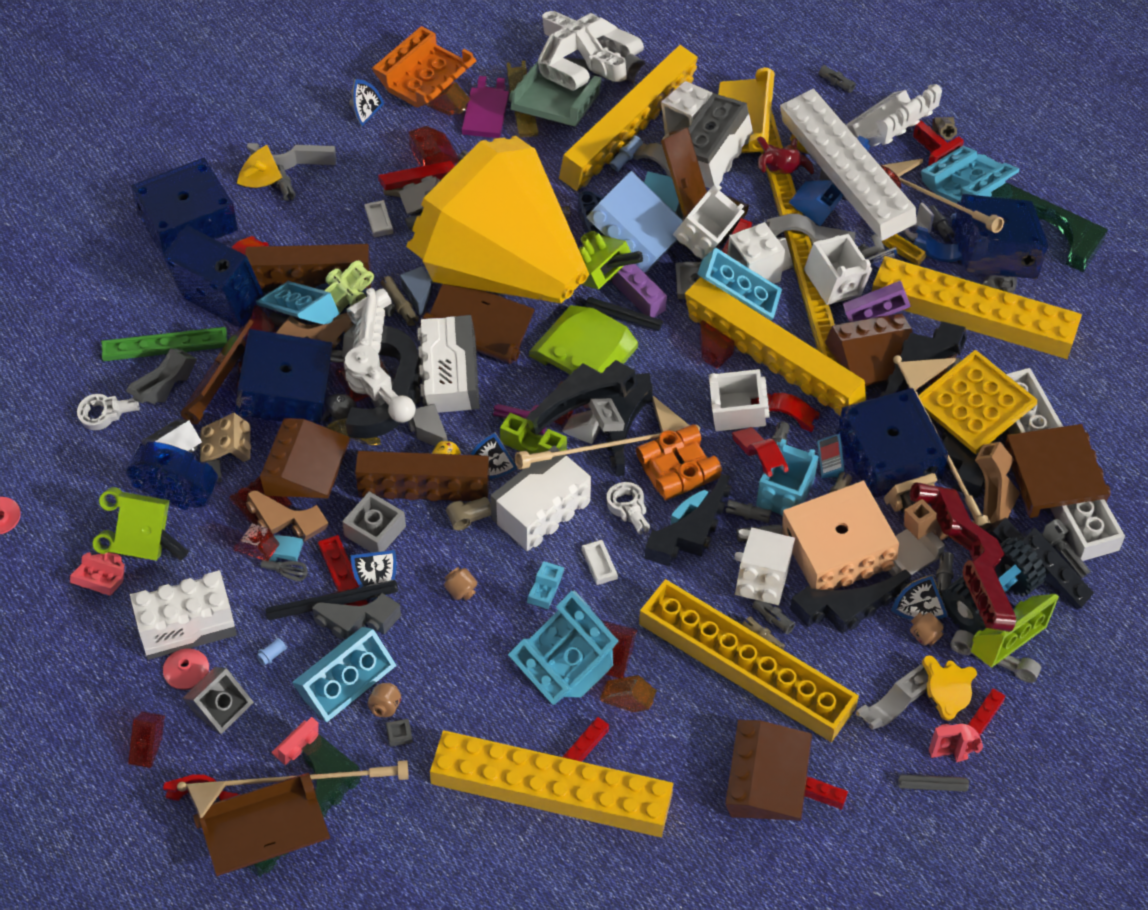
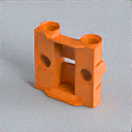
[636,424,722,501]

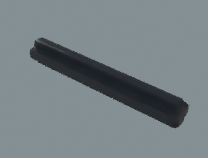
[585,297,663,331]

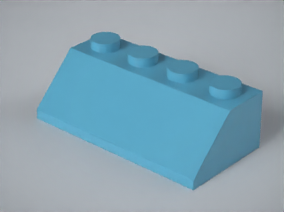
[698,248,782,320]
[256,281,340,325]
[292,627,397,722]

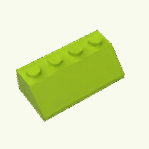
[971,594,1059,668]

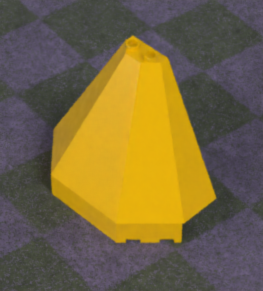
[406,136,589,304]

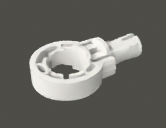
[77,394,140,430]
[607,482,650,535]

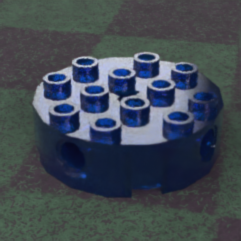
[126,441,218,510]

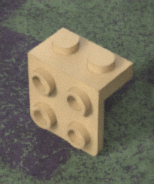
[200,413,251,462]

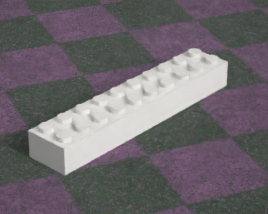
[780,88,917,241]
[1006,368,1125,561]

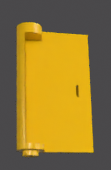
[718,67,775,153]

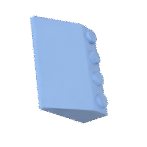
[586,171,683,273]

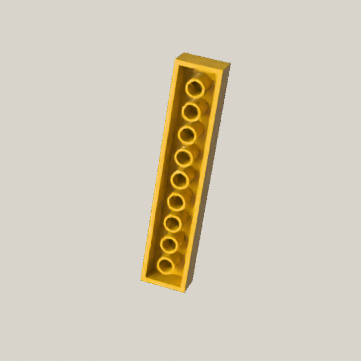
[559,45,698,191]
[871,256,1082,359]
[685,277,866,420]
[639,579,859,743]
[430,730,673,838]

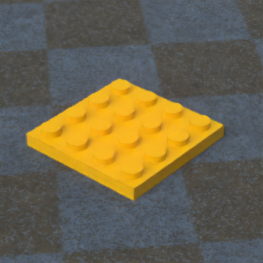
[915,349,1037,454]

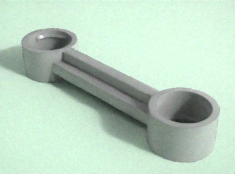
[950,630,1041,683]

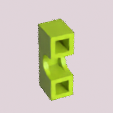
[500,413,567,454]

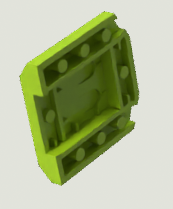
[529,305,638,375]

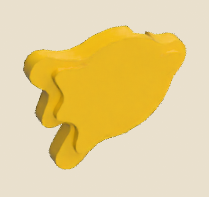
[922,655,977,721]

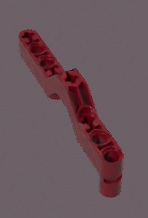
[910,482,1016,632]

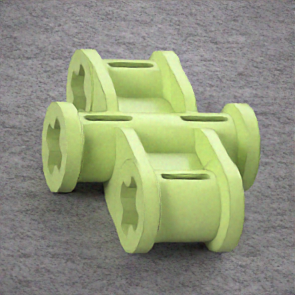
[325,260,374,313]

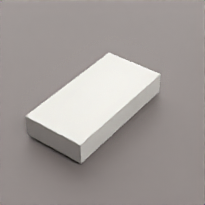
[364,200,393,237]
[582,540,618,585]

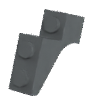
[126,348,197,404]
[313,593,401,640]

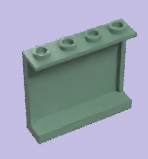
[509,61,602,127]

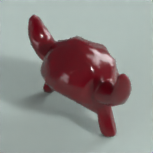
[757,136,814,175]

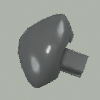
[982,270,1017,294]
[321,394,357,427]

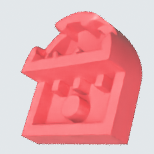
[70,552,125,596]
[271,717,319,765]
[929,724,983,762]

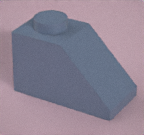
[400,266,433,316]

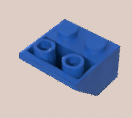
[789,180,844,226]

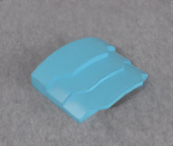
[921,146,1019,207]
[508,591,618,705]

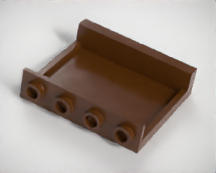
[1004,424,1111,518]

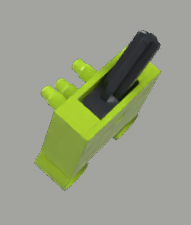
[579,231,643,289]
[93,487,189,561]

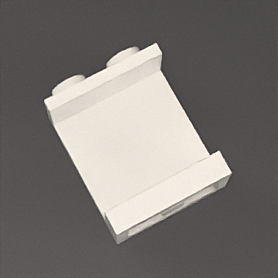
[889,529,945,576]

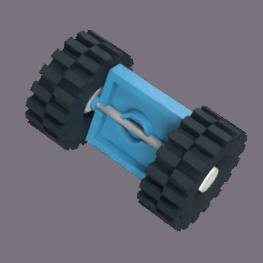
[941,538,1046,635]

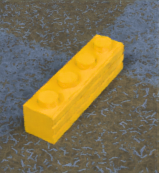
[882,234,926,266]

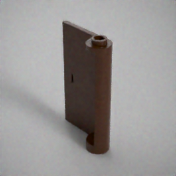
[661,127,707,220]
[420,284,535,364]
[180,320,253,425]
[193,772,330,877]

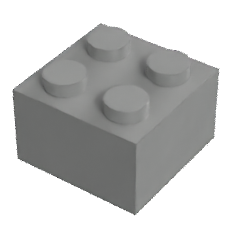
[342,491,406,553]

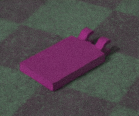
[462,76,509,138]

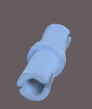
[609,135,643,172]

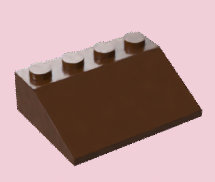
[825,313,913,386]
[260,418,350,499]
[725,720,812,821]

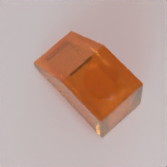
[426,82,471,116]
[600,675,657,712]

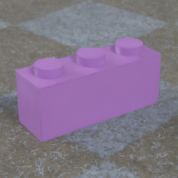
[612,264,667,317]
[843,280,911,322]

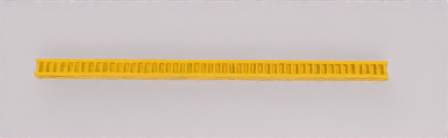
[761,109,836,362]

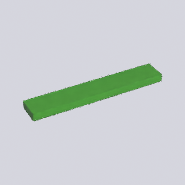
[101,327,228,361]

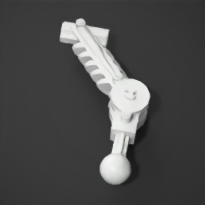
[344,288,416,423]

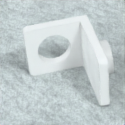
[903,203,934,241]

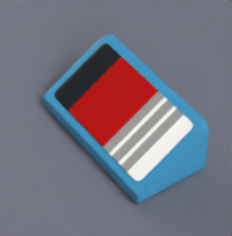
[817,434,844,478]

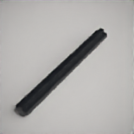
[265,580,398,620]

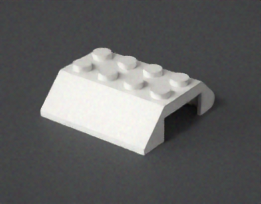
[845,84,942,147]

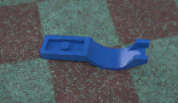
[914,226,1003,270]

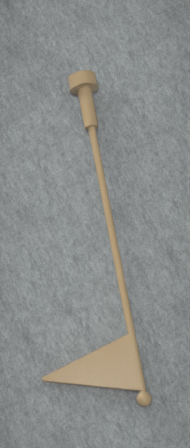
[880,159,1004,233]
[893,355,991,530]
[515,396,700,469]
[177,760,409,818]

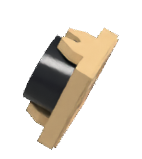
[884,473,938,514]

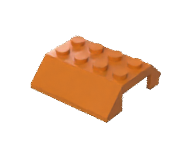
[372,26,476,108]

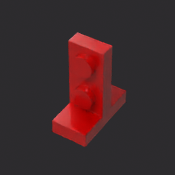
[913,120,964,166]

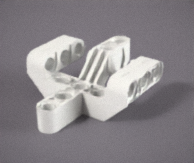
[538,11,644,91]

